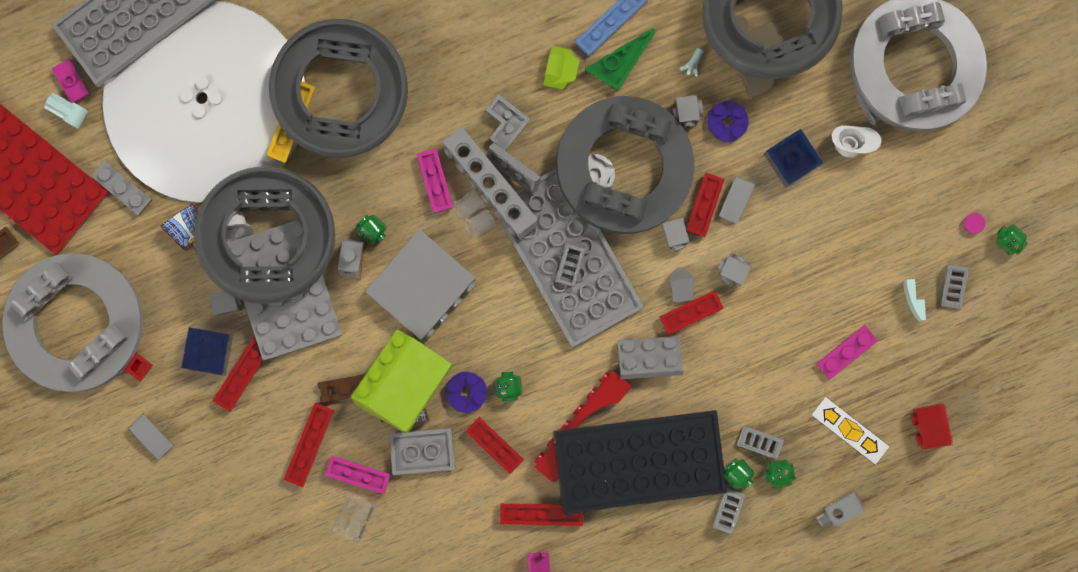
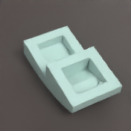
[903,279,926,321]

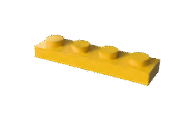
[266,82,316,164]

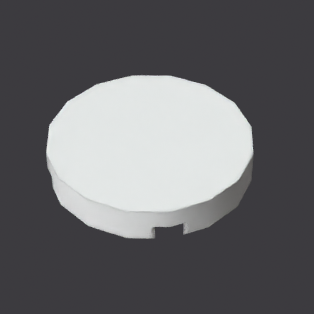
[588,154,615,187]

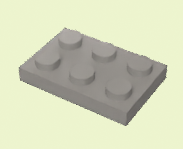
[618,336,683,379]
[389,428,455,475]

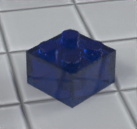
[764,129,823,188]
[181,327,233,376]

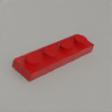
[213,335,263,412]
[284,403,335,487]
[500,503,583,526]

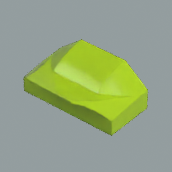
[543,46,580,90]

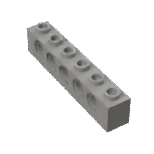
[443,127,540,240]

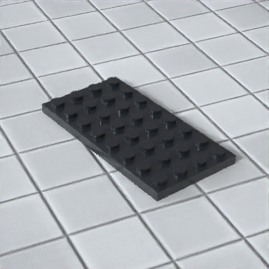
[553,410,727,515]

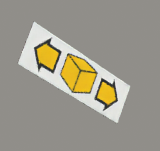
[812,397,889,465]

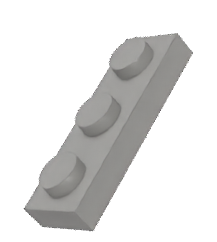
[487,143,541,195]
[91,161,153,216]

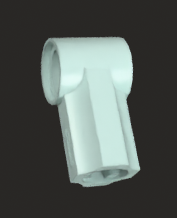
[44,93,89,129]

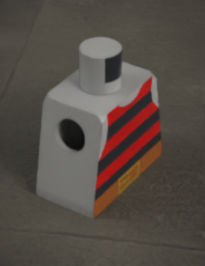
[338,238,366,280]

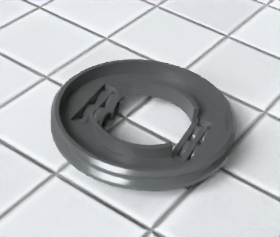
[703,0,843,79]
[269,19,408,158]
[556,96,695,234]
[194,166,335,304]

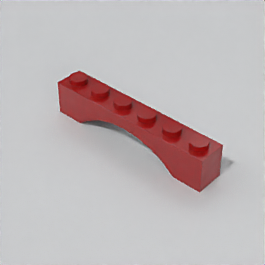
[534,371,632,483]

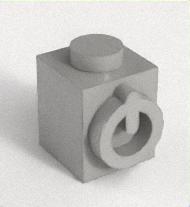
[672,95,703,128]
[717,253,751,287]

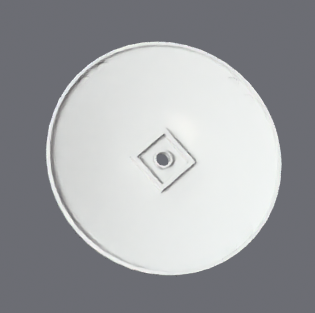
[103,1,306,203]

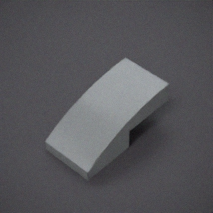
[719,176,755,224]
[128,413,174,460]

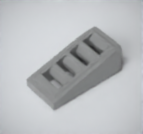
[555,241,586,287]
[940,264,969,309]
[737,426,784,460]
[712,489,745,534]

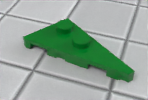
[585,28,656,91]

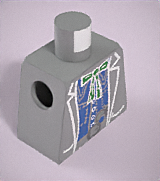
[816,489,865,528]

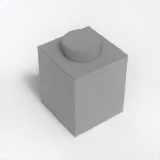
[662,218,689,251]
[209,292,243,316]

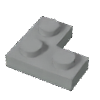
[486,94,531,151]

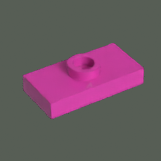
[52,58,91,103]

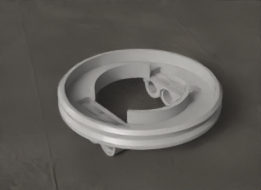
[850,0,987,132]
[2,253,143,392]

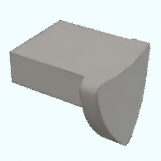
[669,267,695,303]

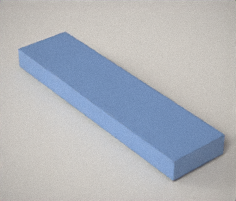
[575,0,648,57]

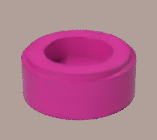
[963,213,985,234]

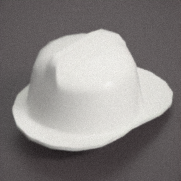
[832,126,881,158]
[226,212,254,242]

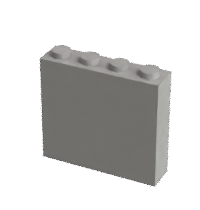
[365,229,476,341]

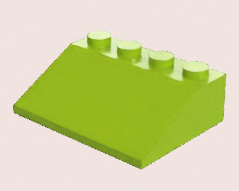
[351,330,453,434]

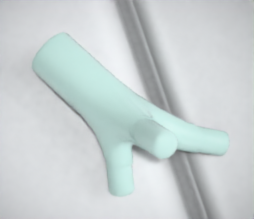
[680,48,704,76]

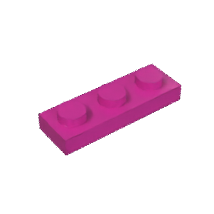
[417,149,453,213]
[816,325,878,380]
[325,456,391,494]

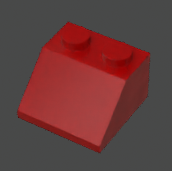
[911,403,953,450]

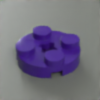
[707,101,749,143]
[446,372,487,413]

